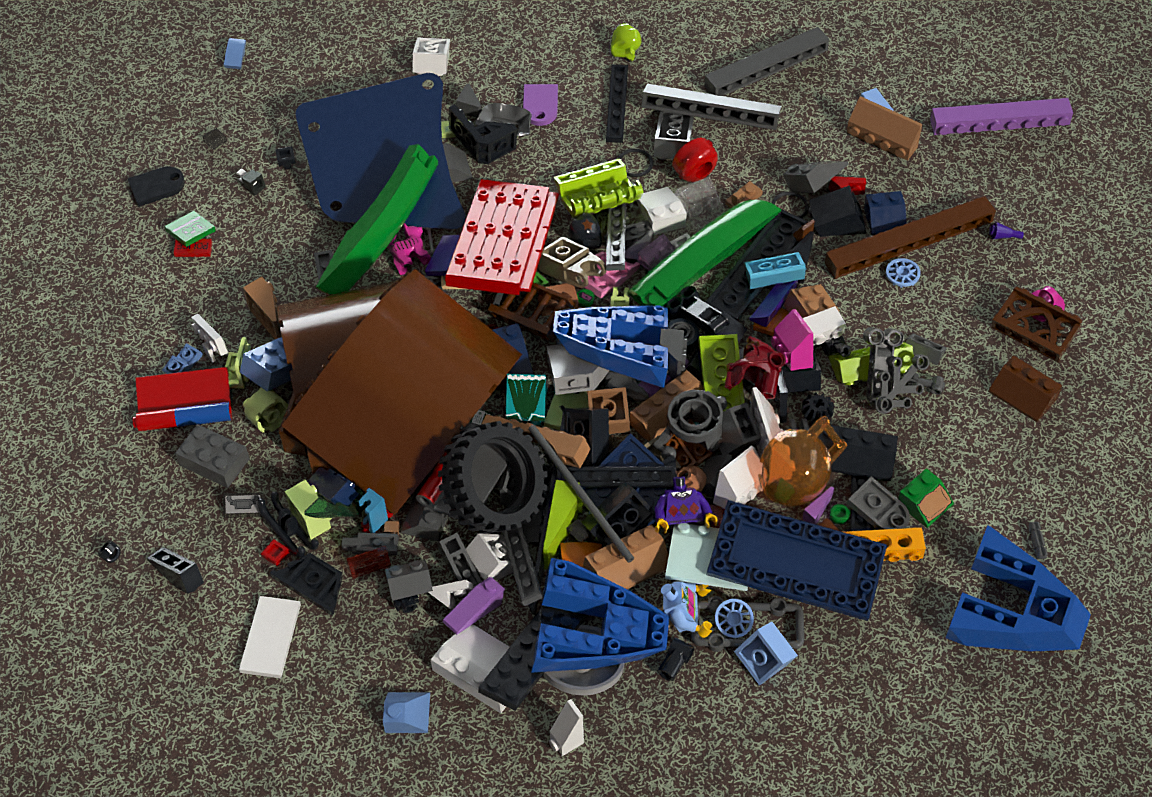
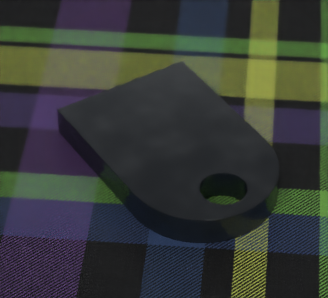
[128,166,185,207]

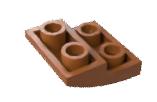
[666,421,716,471]

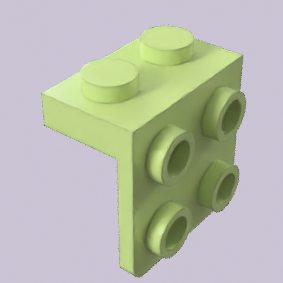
[225,337,251,389]

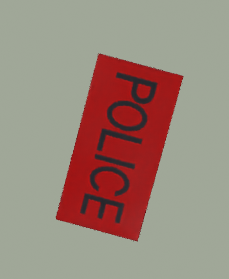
[174,239,213,257]

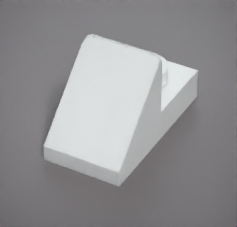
[428,580,473,610]

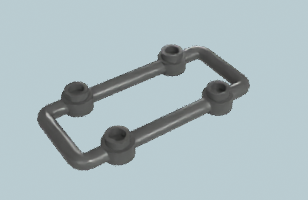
[691,596,805,652]

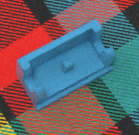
[359,488,388,533]

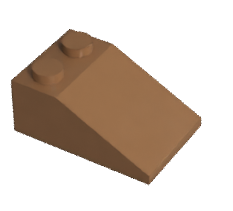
[243,277,281,339]

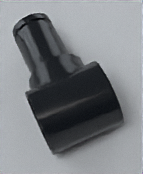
[821,335,851,357]

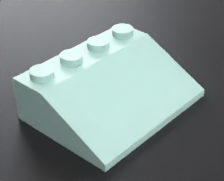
[665,523,748,591]

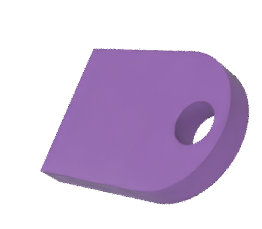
[523,84,558,126]

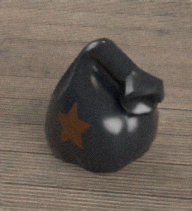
[568,212,603,249]

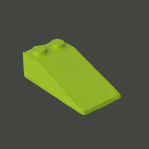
[543,480,584,570]

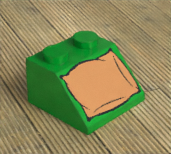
[898,468,954,528]

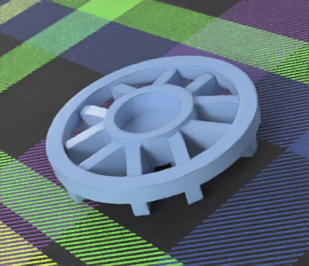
[886,258,920,288]
[715,599,754,638]

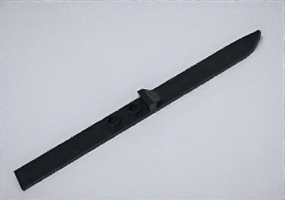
[528,405,565,615]

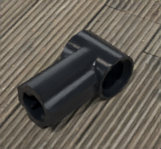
[658,638,695,681]

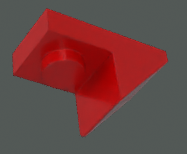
[829,176,866,195]

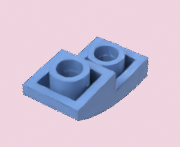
[224,38,246,69]
[162,343,203,374]

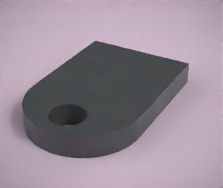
[846,476,910,530]

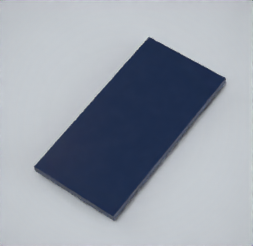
[706,500,887,621]

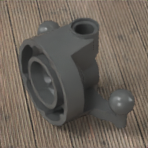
[653,390,728,460]

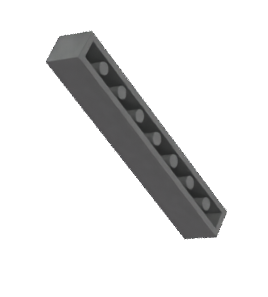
[704,27,829,96]
[642,84,781,130]

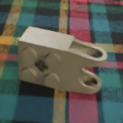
[538,237,607,288]

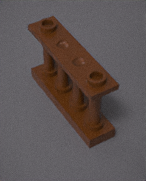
[488,282,576,342]

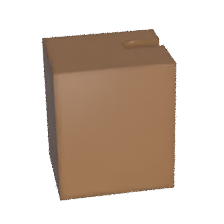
[384,521,400,535]

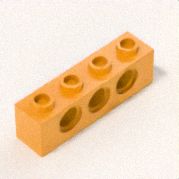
[844,528,926,562]

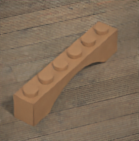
[481,414,590,468]

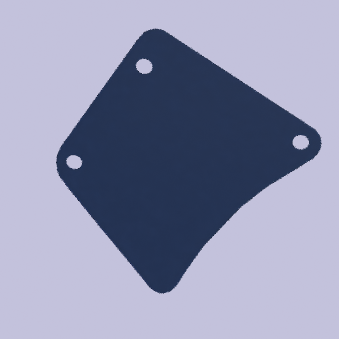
[295,73,466,229]

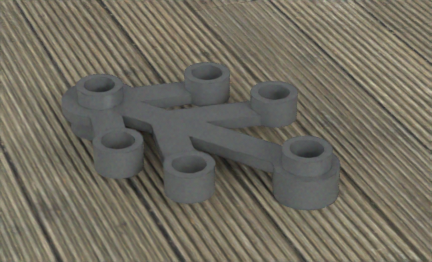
[875,354,930,414]

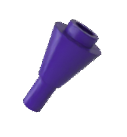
[989,222,1024,239]

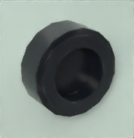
[98,540,121,563]

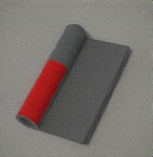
[416,422,509,519]

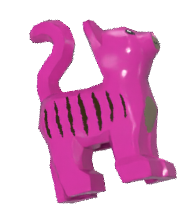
[387,223,431,275]

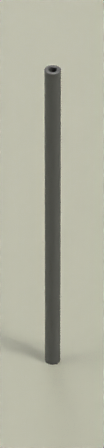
[528,425,634,563]

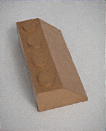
[847,96,922,161]
[630,370,704,442]
[583,524,669,589]

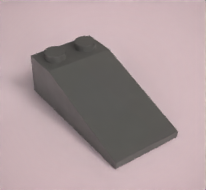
[654,111,694,160]

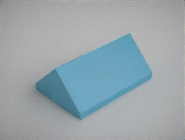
[744,252,806,289]

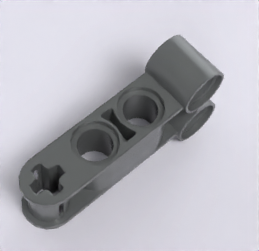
[863,327,904,402]

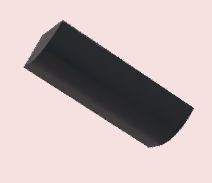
[685,311,747,384]

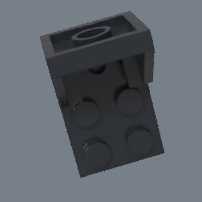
[449,104,517,164]

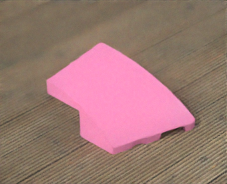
[582,251,640,299]

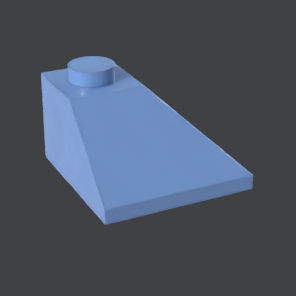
[383,692,430,733]

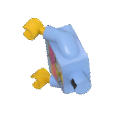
[661,581,712,638]

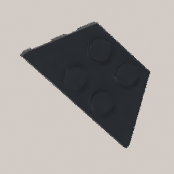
[270,553,343,616]

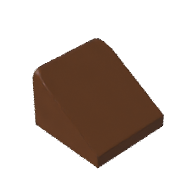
[793,220,815,243]

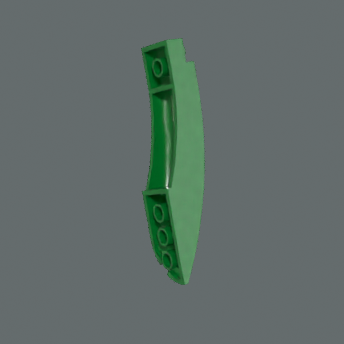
[316,144,438,295]
[628,200,781,308]

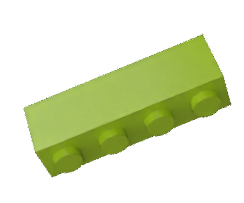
[828,342,914,385]

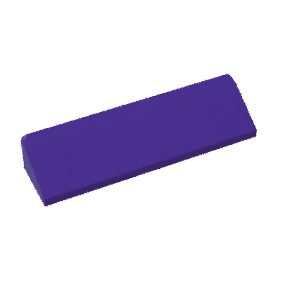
[750,280,798,327]

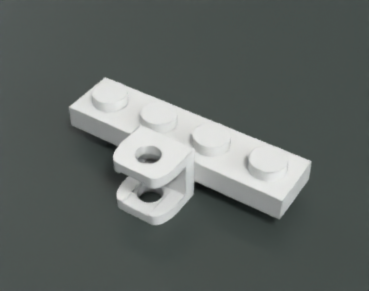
[191,314,229,363]

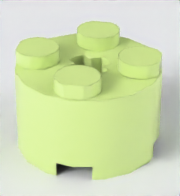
[243,388,288,432]

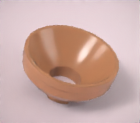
[677,466,707,492]

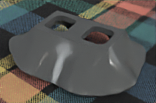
[475,103,532,137]

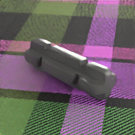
[1028,521,1048,559]

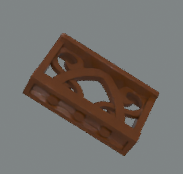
[991,286,1082,363]

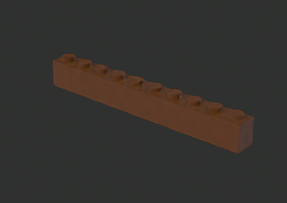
[825,196,996,279]

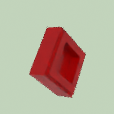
[261,539,290,566]

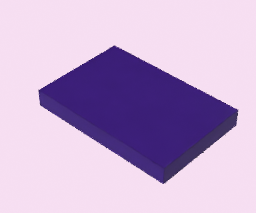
[425,235,460,276]

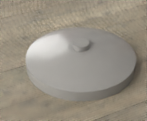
[543,625,625,695]

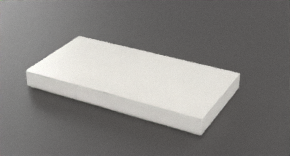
[239,596,301,678]

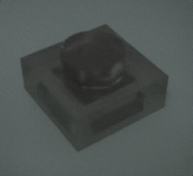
[202,128,227,150]

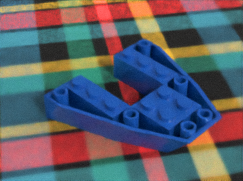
[553,305,668,388]
[946,525,1091,652]
[531,558,669,673]

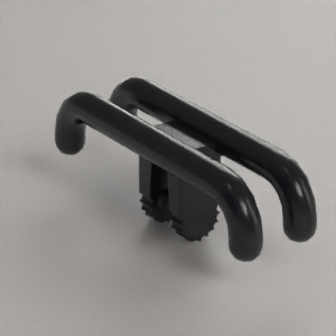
[257,491,319,558]

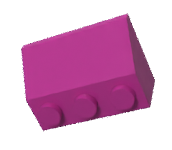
[771,309,813,371]

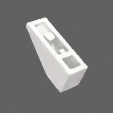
[549,699,584,756]

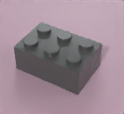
[175,424,250,488]

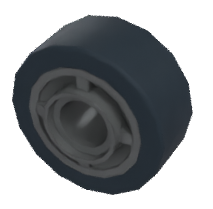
[668,318,700,354]

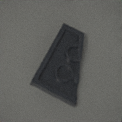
[774,369,788,423]

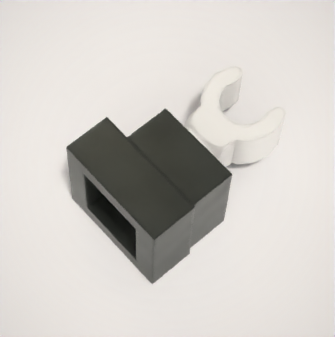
[236,169,266,196]

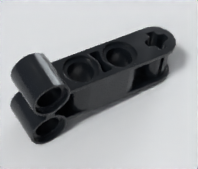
[667,286,730,335]

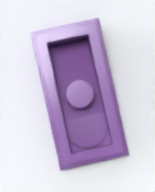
[803,487,834,525]

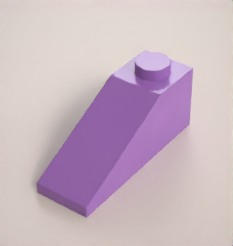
[443,576,505,635]

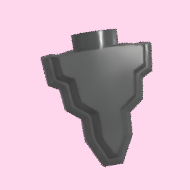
[604,371,649,402]

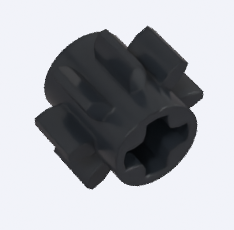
[393,595,419,613]

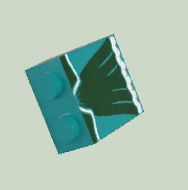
[506,374,548,426]

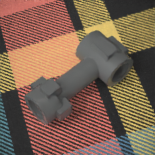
[907,373,945,395]

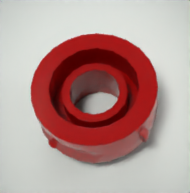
[672,138,718,182]

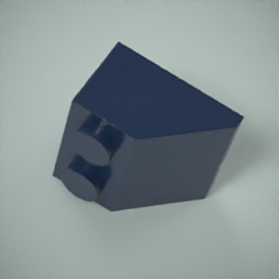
[864,191,907,235]

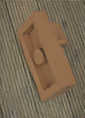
[725,181,763,208]

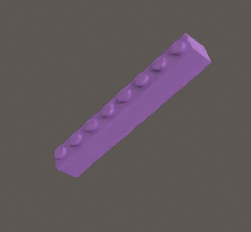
[930,98,1073,135]

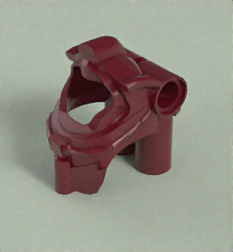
[724,336,785,400]

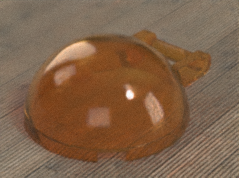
[758,416,847,506]

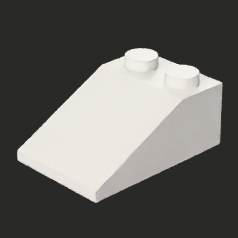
[413,38,450,76]
[636,187,687,235]

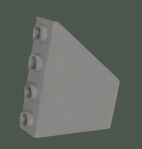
[547,339,614,395]

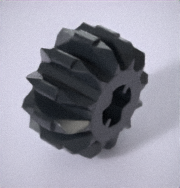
[801,392,834,424]

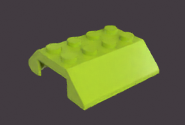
[554,158,643,218]

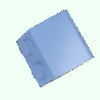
[734,622,798,685]

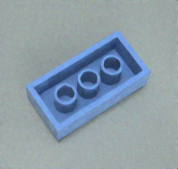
[240,337,293,392]

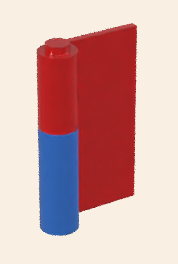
[133,367,232,432]

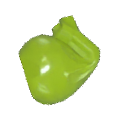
[611,23,642,61]

